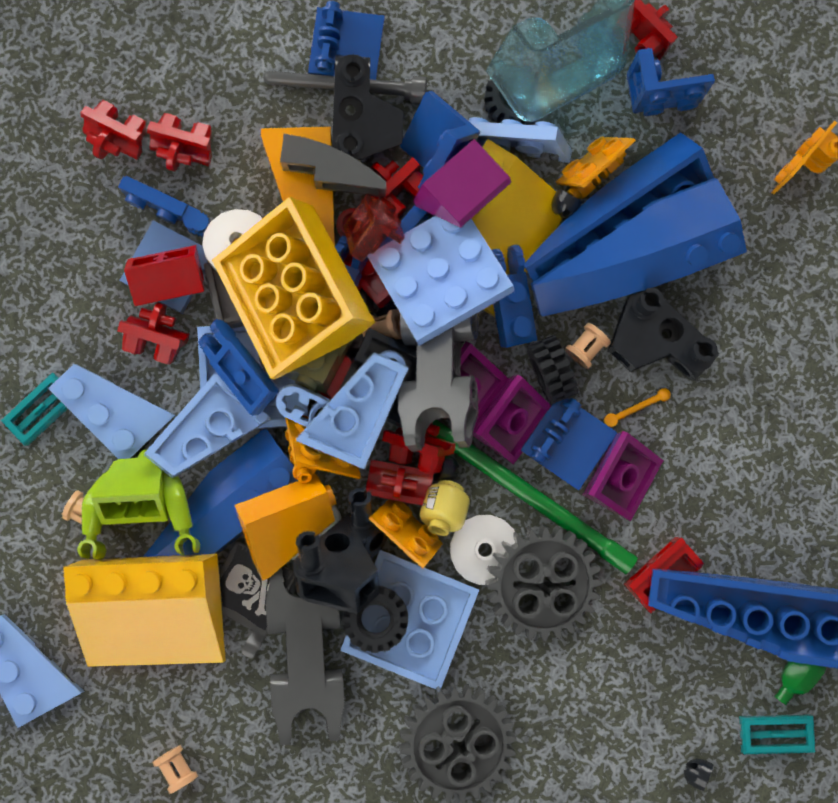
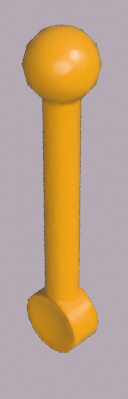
[604,388,671,427]

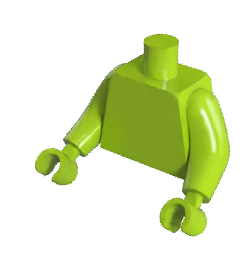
[77,450,200,560]

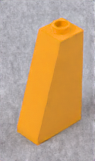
[261,127,335,246]

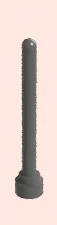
[263,71,427,104]

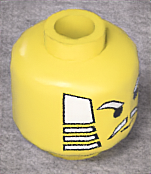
[419,480,470,536]

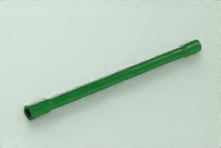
[430,419,638,575]

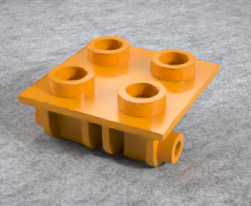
[771,121,838,195]
[556,136,636,199]
[285,415,361,483]
[369,499,443,568]

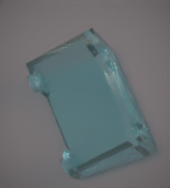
[486,0,635,122]

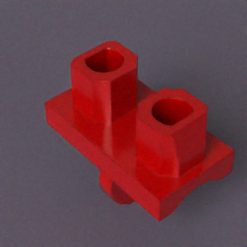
[612,0,678,60]
[80,100,146,160]
[147,113,212,172]
[367,157,423,222]
[117,302,190,364]
[382,422,456,474]
[366,459,434,506]

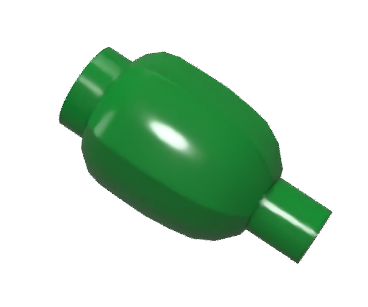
[775,661,826,705]

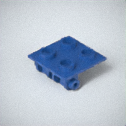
[308,1,385,80]
[521,398,617,491]

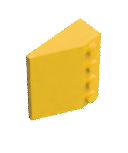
[471,139,563,318]
[212,197,375,380]
[63,554,226,667]

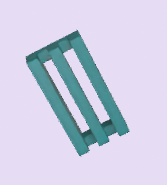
[1,372,68,446]
[739,714,816,755]

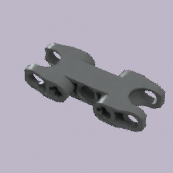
[398,313,478,451]
[266,568,345,746]

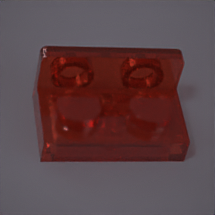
[343,193,405,262]

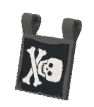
[219,541,296,658]

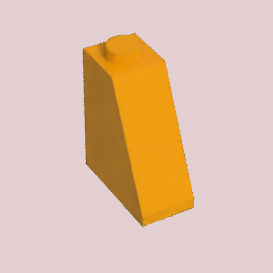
[234,474,337,581]

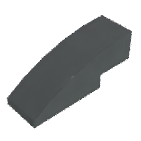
[280,134,387,198]

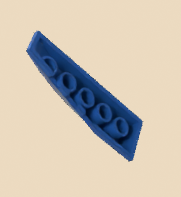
[523,133,714,282]
[531,178,747,317]
[143,428,298,557]
[648,569,838,668]

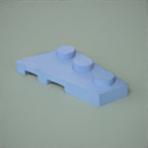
[469,117,572,163]
[296,352,408,469]
[48,364,175,459]
[144,373,271,478]
[0,614,85,728]

